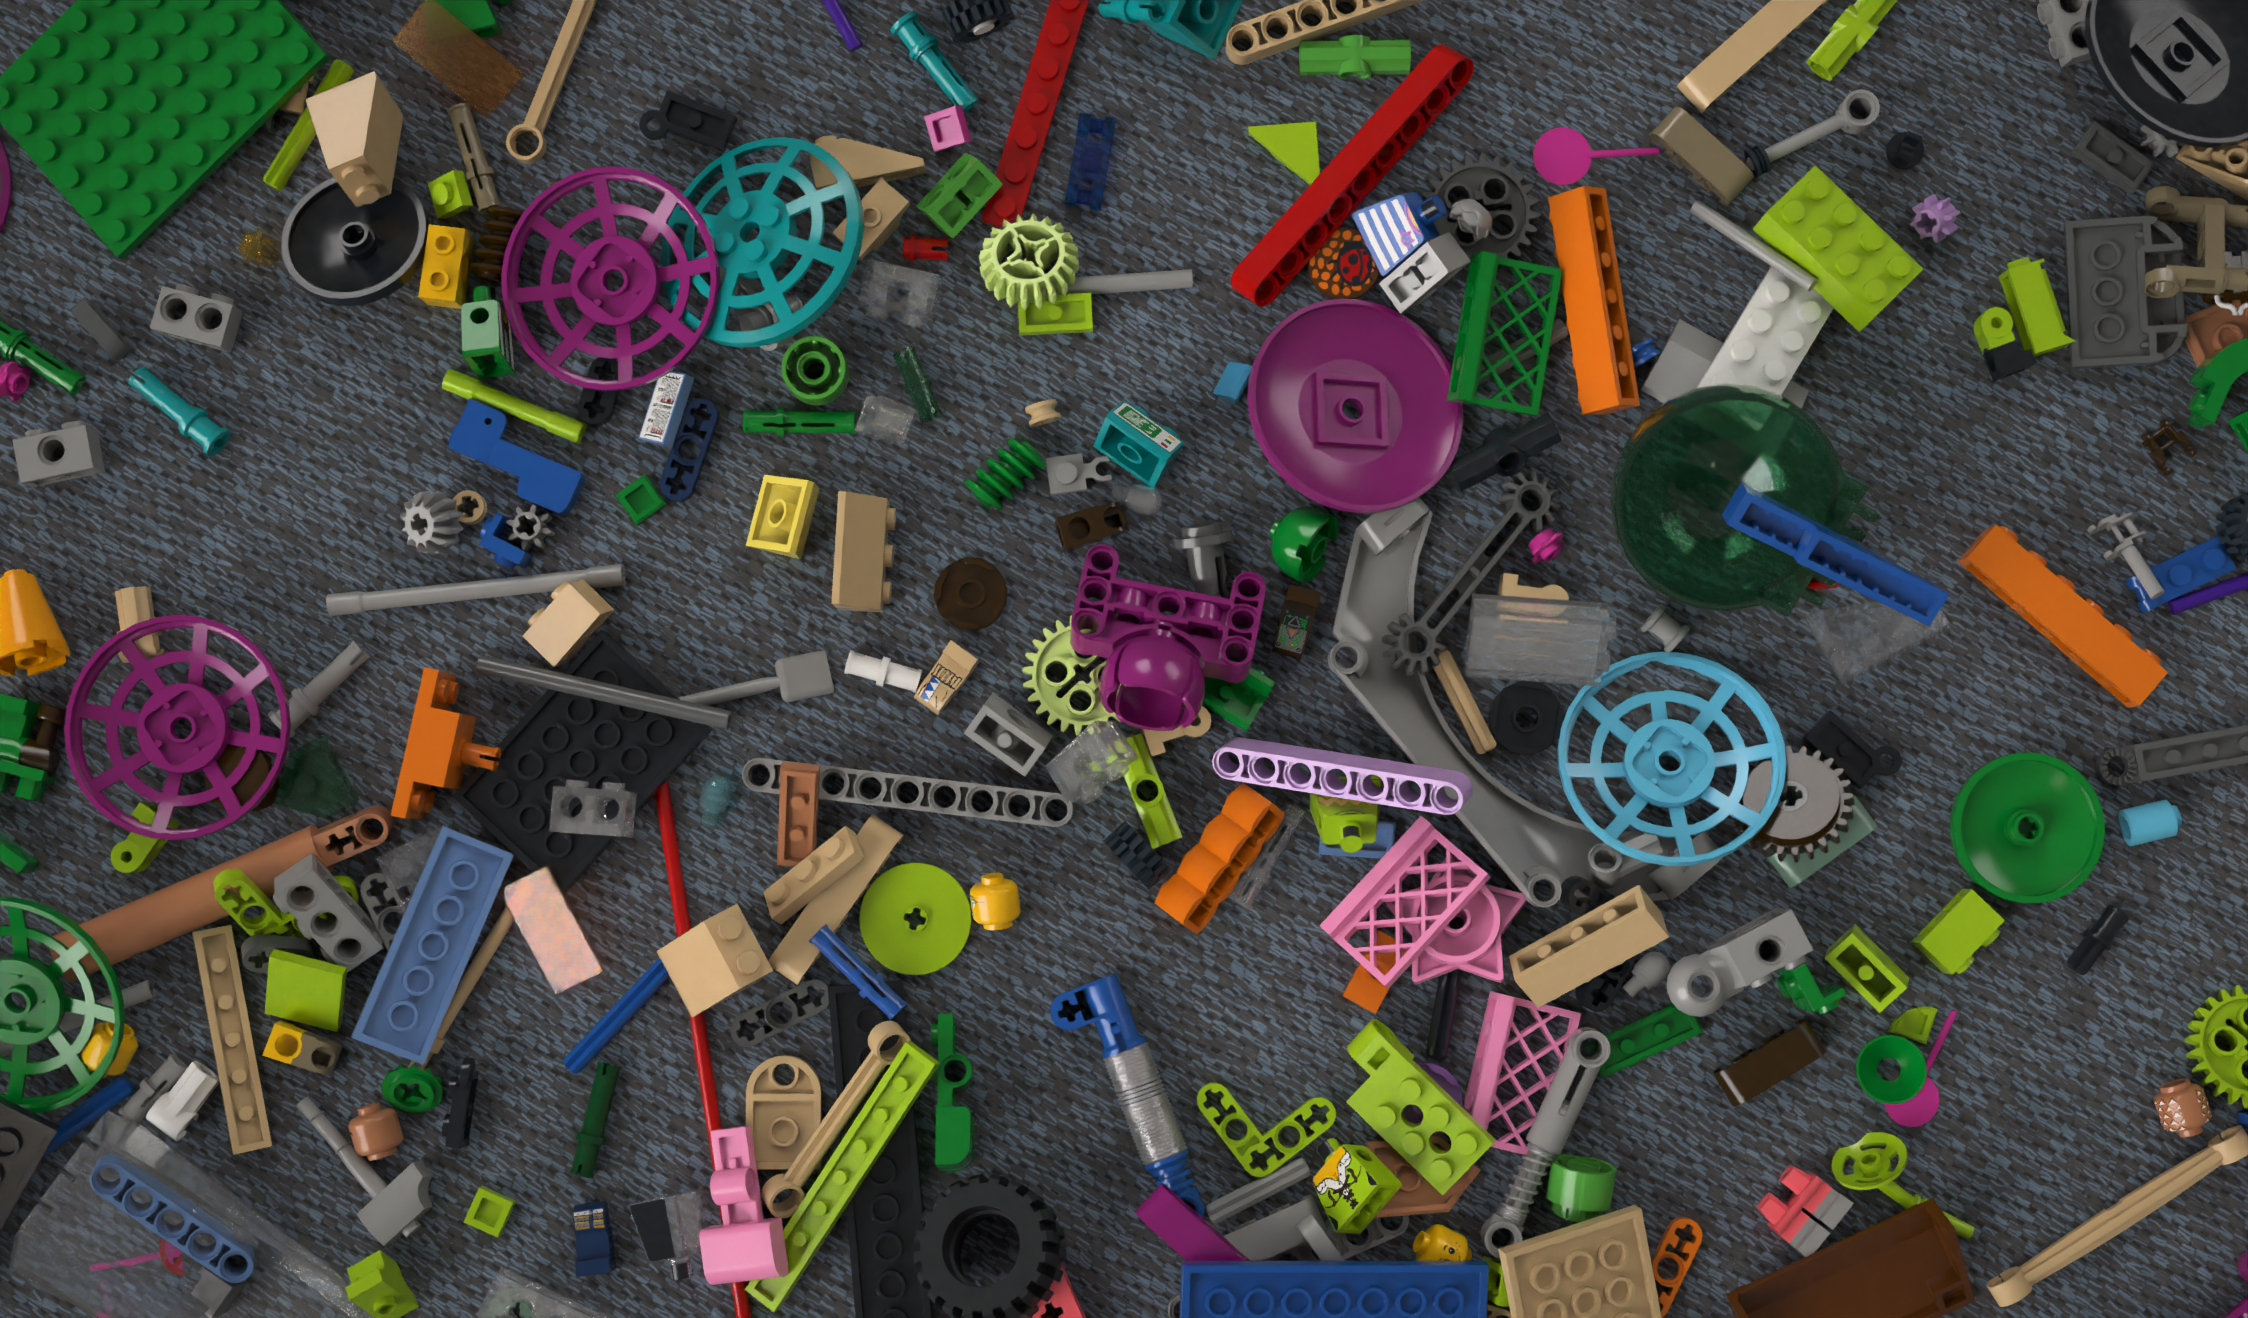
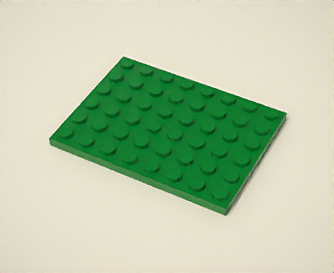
[0,0,331,259]

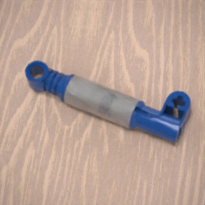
[1050,973,1205,1218]

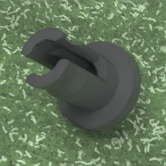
[1173,521,1233,597]

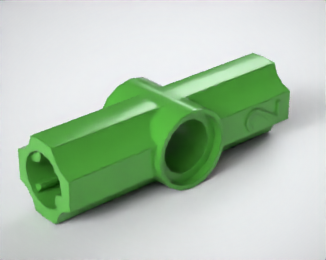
[1299,35,1411,79]

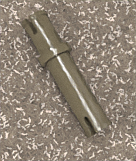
[447,103,502,214]

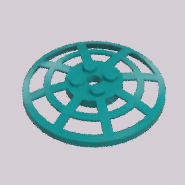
[661,137,864,348]

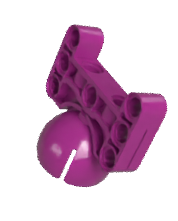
[1070,544,1266,731]

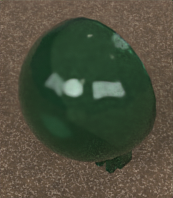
[1610,383,1880,617]

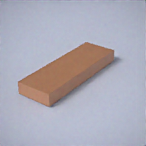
[777,761,820,867]

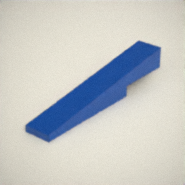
[1722,482,1950,626]

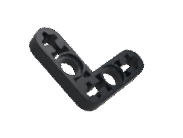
[1560,876,1640,1012]

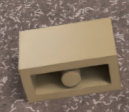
[522,579,614,667]

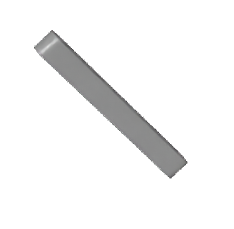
[742,758,1074,827]

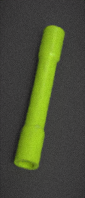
[442,369,587,444]

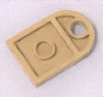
[746,1055,822,1170]

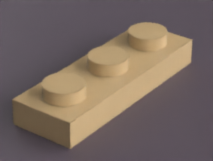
[763,826,864,924]

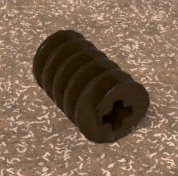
[470,206,531,286]

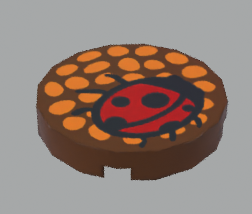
[1307,227,1379,300]

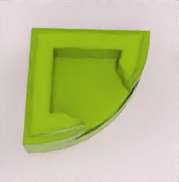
[1888,1006,1938,1044]

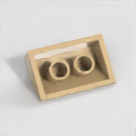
[831,491,896,612]

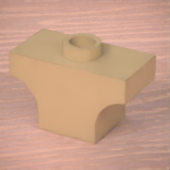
[832,178,910,260]

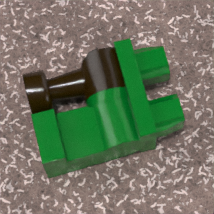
[0,694,66,801]

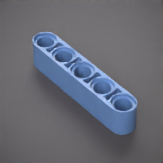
[90,1153,255,1283]

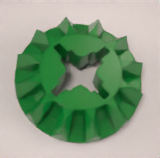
[381,1062,444,1113]

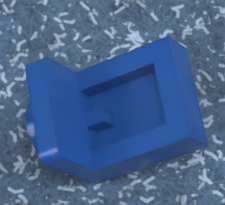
[479,513,533,570]

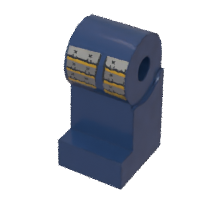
[573,1201,617,1277]

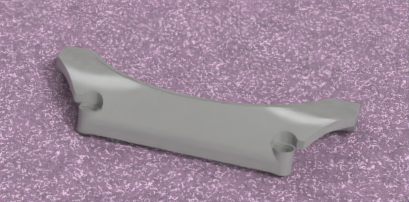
[1327,497,1723,907]

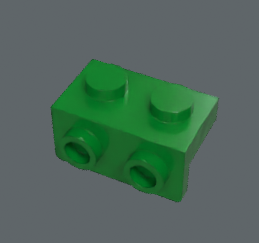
[1202,657,1275,731]
[1776,963,1847,1014]

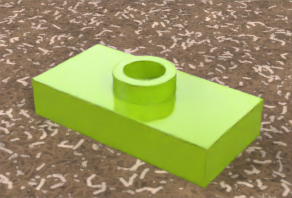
[1018,293,1093,336]

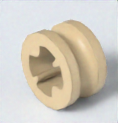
[1025,399,1061,427]
[453,490,487,525]

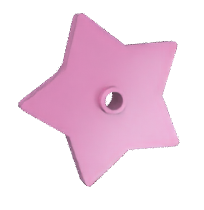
[1385,855,1527,984]

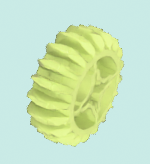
[979,213,1079,310]

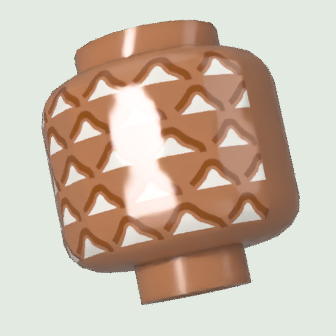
[2154,1078,2212,1138]

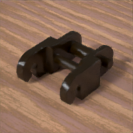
[2141,419,2197,476]

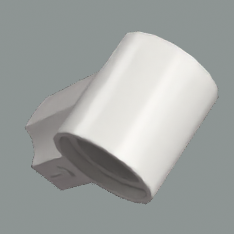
[146,1061,220,1141]

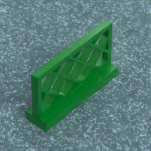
[1446,251,1562,416]

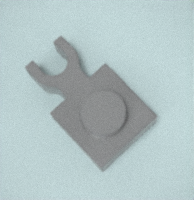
[1045,453,1112,496]

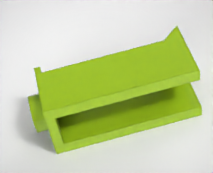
[1999,257,2076,357]

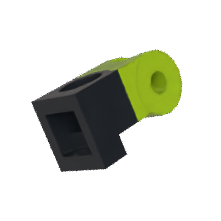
[1973,307,2037,382]

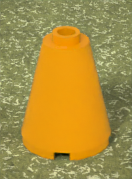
[0,569,70,676]

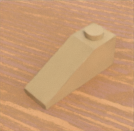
[809,135,927,190]

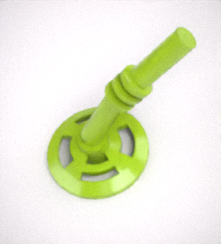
[1831,1132,1974,1240]

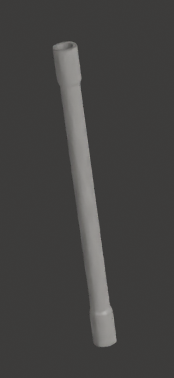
[326,564,626,616]

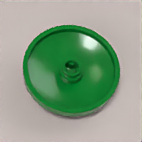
[1950,753,2105,903]

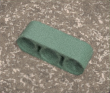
[1767,795,1877,888]

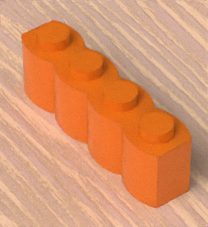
[1154,783,1285,934]

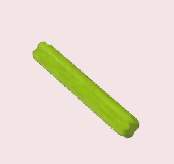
[263,59,354,191]

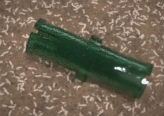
[893,346,943,423]

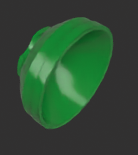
[1855,1035,1927,1104]

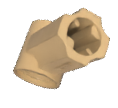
[115,586,165,663]

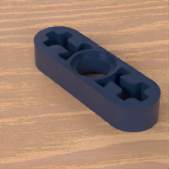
[660,398,719,502]

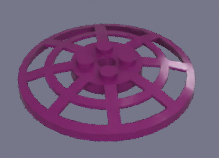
[501,166,720,391]
[64,615,291,840]

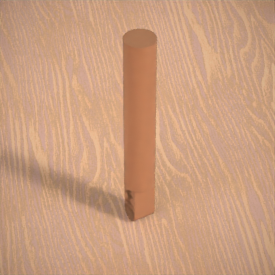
[49,805,394,983]

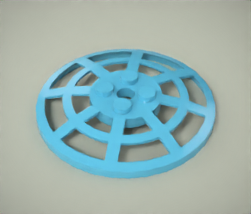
[1557,652,1787,866]

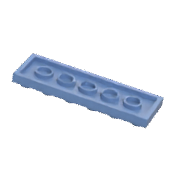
[351,826,514,1065]

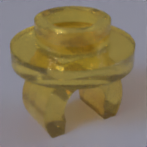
[238,228,280,266]

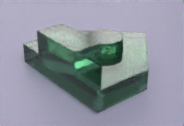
[274,735,360,818]

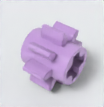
[1910,194,1960,243]

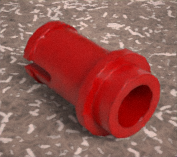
[903,233,948,263]

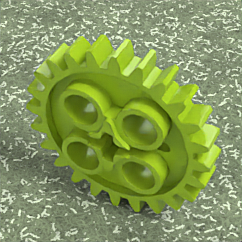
[2184,985,2248,1109]

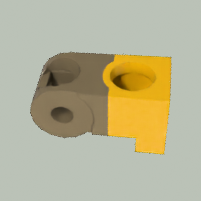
[262,1020,343,1075]

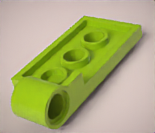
[1346,1019,1496,1195]

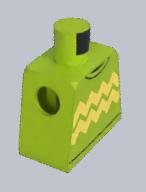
[1310,776,1381,853]

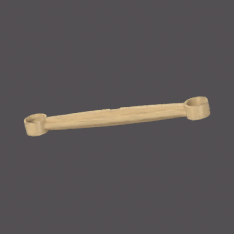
[1986,1125,2248,1307]

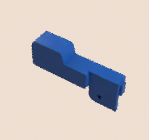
[448,399,586,516]

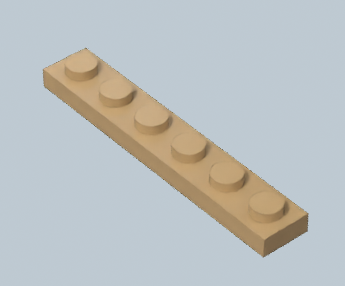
[192,925,272,1155]

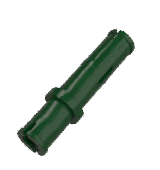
[570,1062,622,1178]

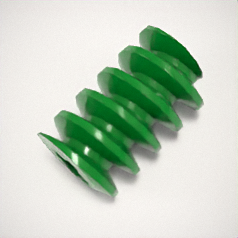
[964,433,1047,511]

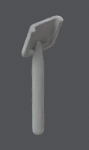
[678,650,834,706]

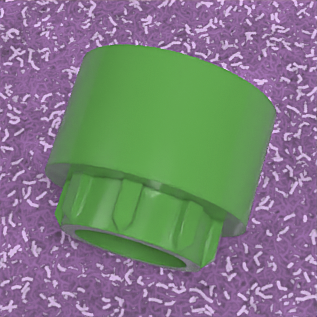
[781,336,849,405]
[1546,1154,1617,1222]

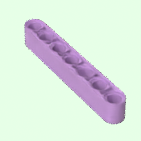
[1212,737,1473,815]

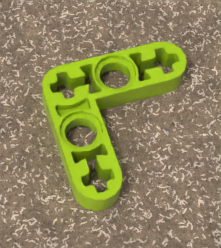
[213,869,358,938]
[1197,1082,1336,1177]

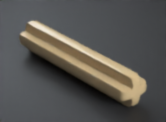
[1433,650,1496,754]

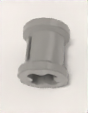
[1640,604,1690,653]

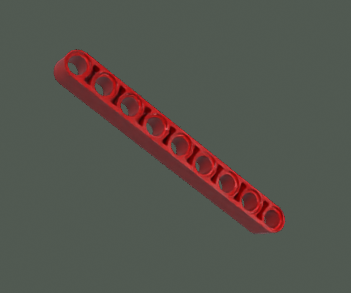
[1231,44,1474,307]

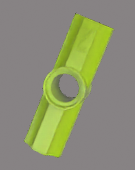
[1806,0,1898,82]
[1112,733,1183,849]

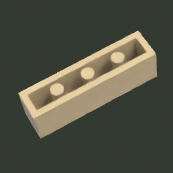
[1509,885,1669,1008]

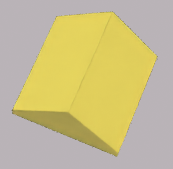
[746,475,820,559]

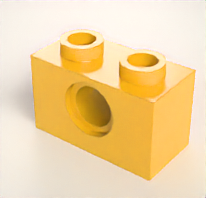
[418,224,475,309]

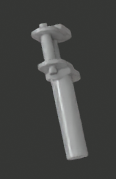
[2087,512,2165,600]

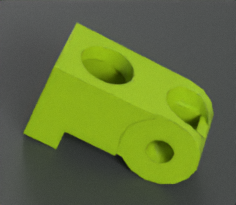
[110,802,181,873]

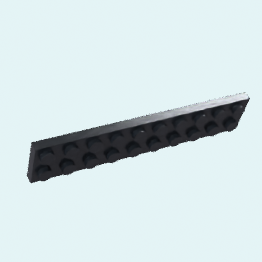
[828,979,933,1318]

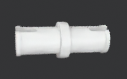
[844,650,922,693]

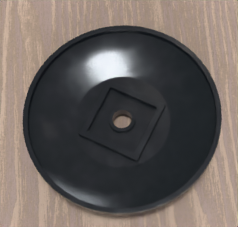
[2085,0,2248,148]

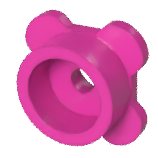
[0,361,31,401]
[1528,528,1564,564]

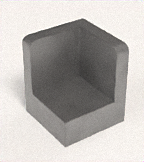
[191,1266,248,1318]

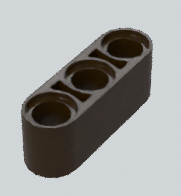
[1713,1018,1826,1106]

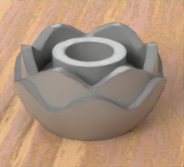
[1449,198,1492,241]

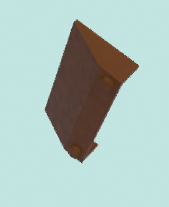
[1726,1198,1975,1318]

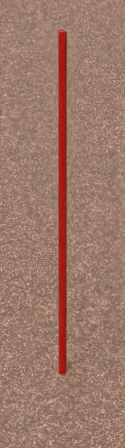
[655,780,751,1318]

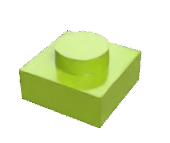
[428,170,473,219]
[464,1186,516,1238]

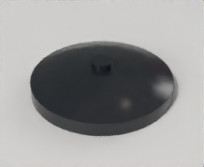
[281,177,430,306]

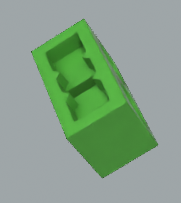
[916,152,1003,238]

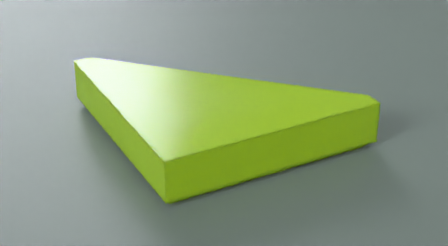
[1248,121,1320,185]

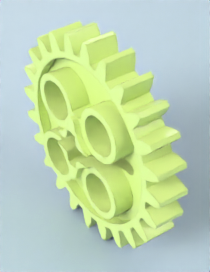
[1022,616,1122,736]

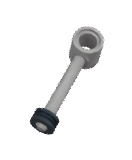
[1744,89,1880,177]

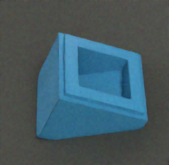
[1213,362,1252,405]

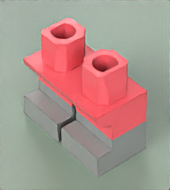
[1756,1165,1854,1257]

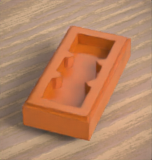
[1342,930,1407,1014]

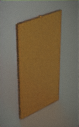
[392,0,523,118]
[498,866,605,994]

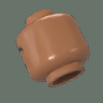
[348,1102,403,1161]

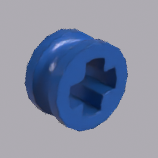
[1631,337,1661,370]

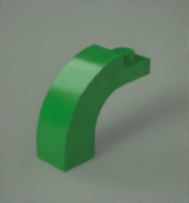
[2187,337,2248,428]

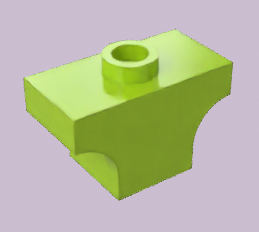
[345,1250,419,1318]

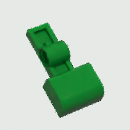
[931,1014,975,1172]

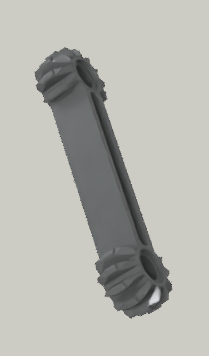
[1382,471,1561,676]

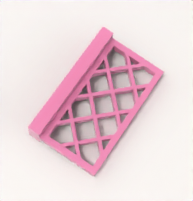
[1319,816,1491,989]
[1463,991,1581,1155]

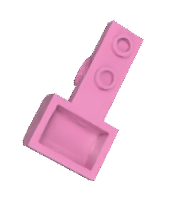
[699,1125,789,1285]

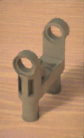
[2145,186,2248,299]

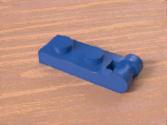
[2125,536,2236,613]

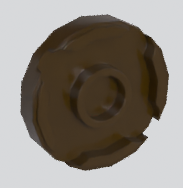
[934,557,1008,631]

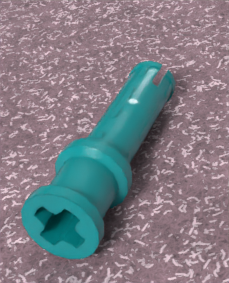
[890,10,979,113]
[128,367,231,457]

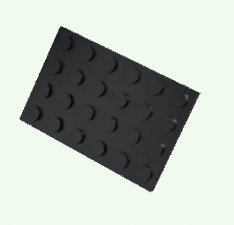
[452,630,713,896]

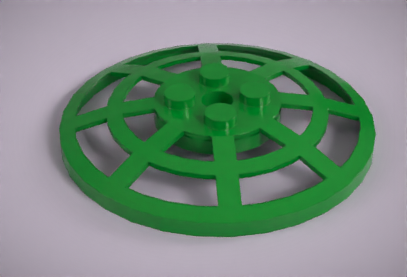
[0,897,125,1113]

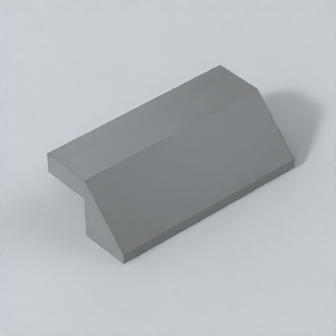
[1641,319,1809,463]

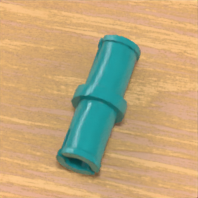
[1099,0,1166,24]

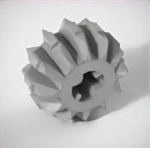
[400,491,464,554]

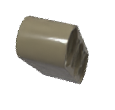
[1649,107,1754,206]

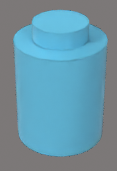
[2118,800,2182,846]

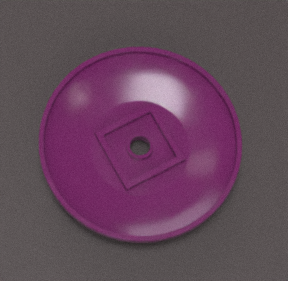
[1248,299,1463,513]

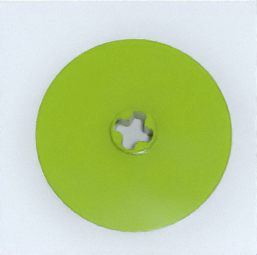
[859,863,972,975]

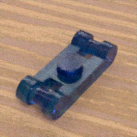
[1065,112,1117,211]

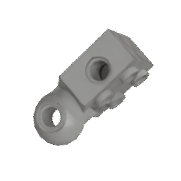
[1667,908,1814,1017]

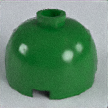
[1269,507,1339,583]

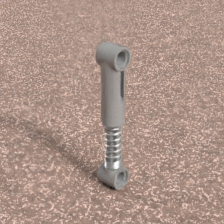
[1480,1027,1611,1258]

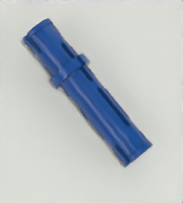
[809,924,907,1020]

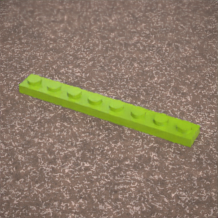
[745,1041,940,1312]

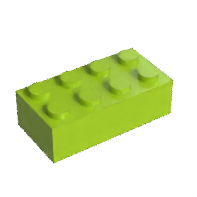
[1753,165,1924,332]

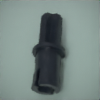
[2067,904,2129,975]

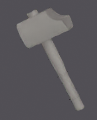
[297,1096,433,1246]

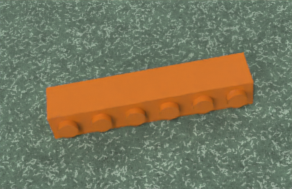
[1548,186,1640,415]
[1958,524,2168,708]

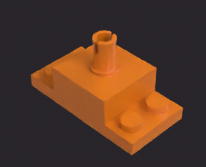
[390,667,501,820]

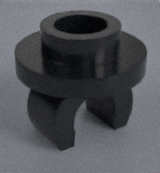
[1886,131,1924,169]

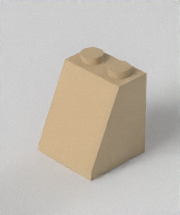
[305,71,403,207]
[657,904,773,1018]

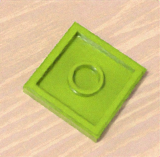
[265,949,347,1032]

